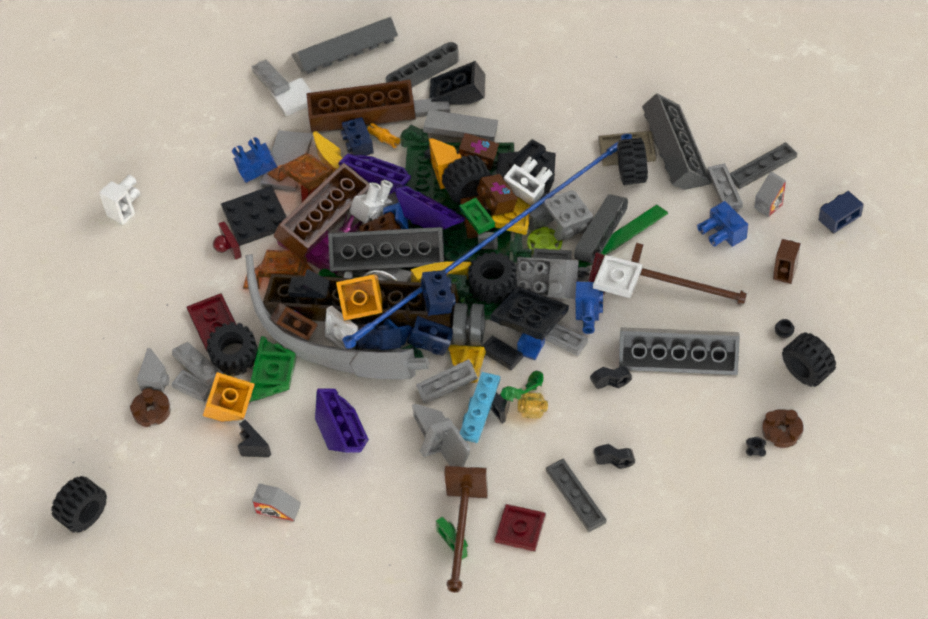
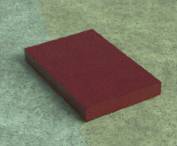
[186,293,237,352]

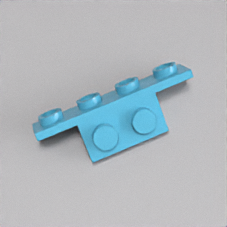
[460,372,501,443]

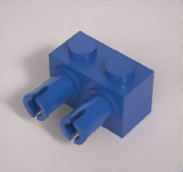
[232,137,277,183]
[697,201,749,247]
[576,282,603,334]

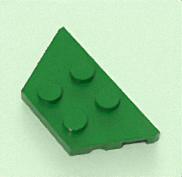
[249,336,297,402]

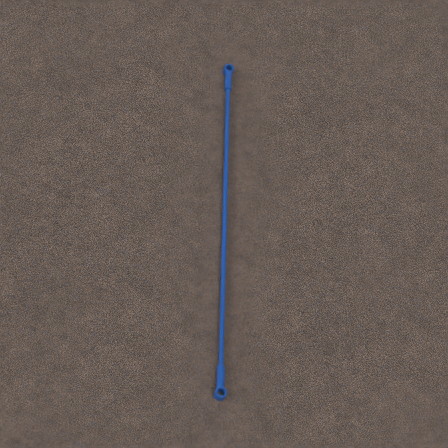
[342,133,632,349]

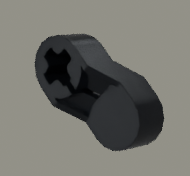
[590,366,632,389]
[593,444,636,469]

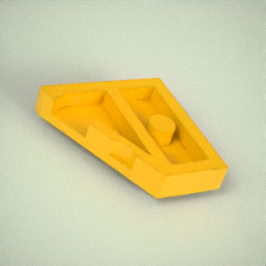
[448,345,486,383]

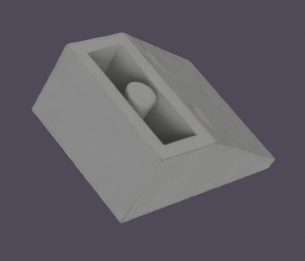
[516,257,578,299]

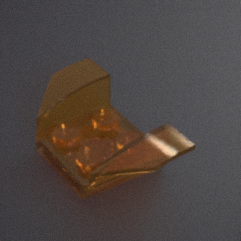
[267,153,333,196]
[243,250,316,289]

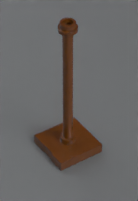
[631,243,747,305]
[444,466,488,593]

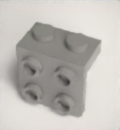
[544,190,594,241]
[420,420,470,467]

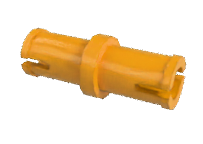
[367,123,401,148]

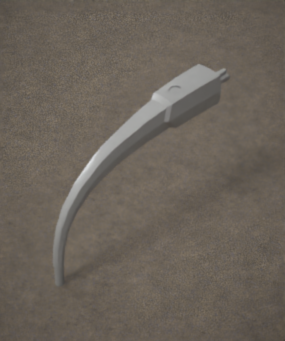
[245,254,430,379]

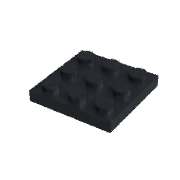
[221,185,287,246]
[490,286,569,341]

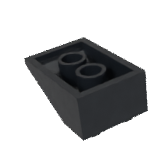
[429,61,486,105]
[496,151,556,194]

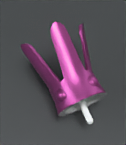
[338,215,363,233]

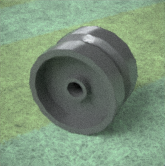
[453,303,485,346]

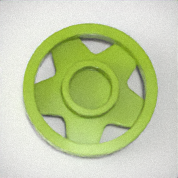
[527,227,562,255]

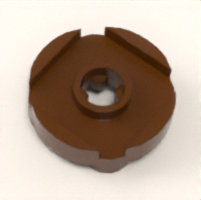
[130,388,171,427]
[762,409,804,448]

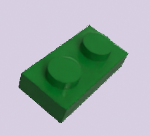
[460,198,495,235]
[436,516,468,559]

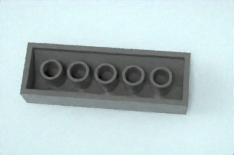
[291,17,398,74]
[642,93,712,190]
[328,227,444,271]
[619,327,740,375]

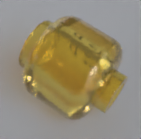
[517,392,548,419]

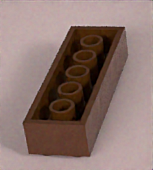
[306,79,416,133]
[273,163,369,260]

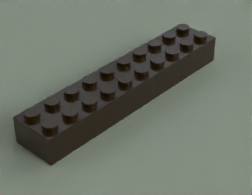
[263,274,459,328]

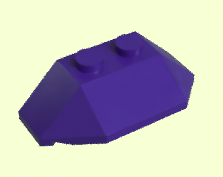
[339,153,411,195]
[395,186,465,230]
[315,388,369,453]

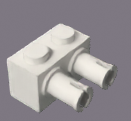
[504,157,552,206]
[99,175,140,225]
[349,180,394,223]

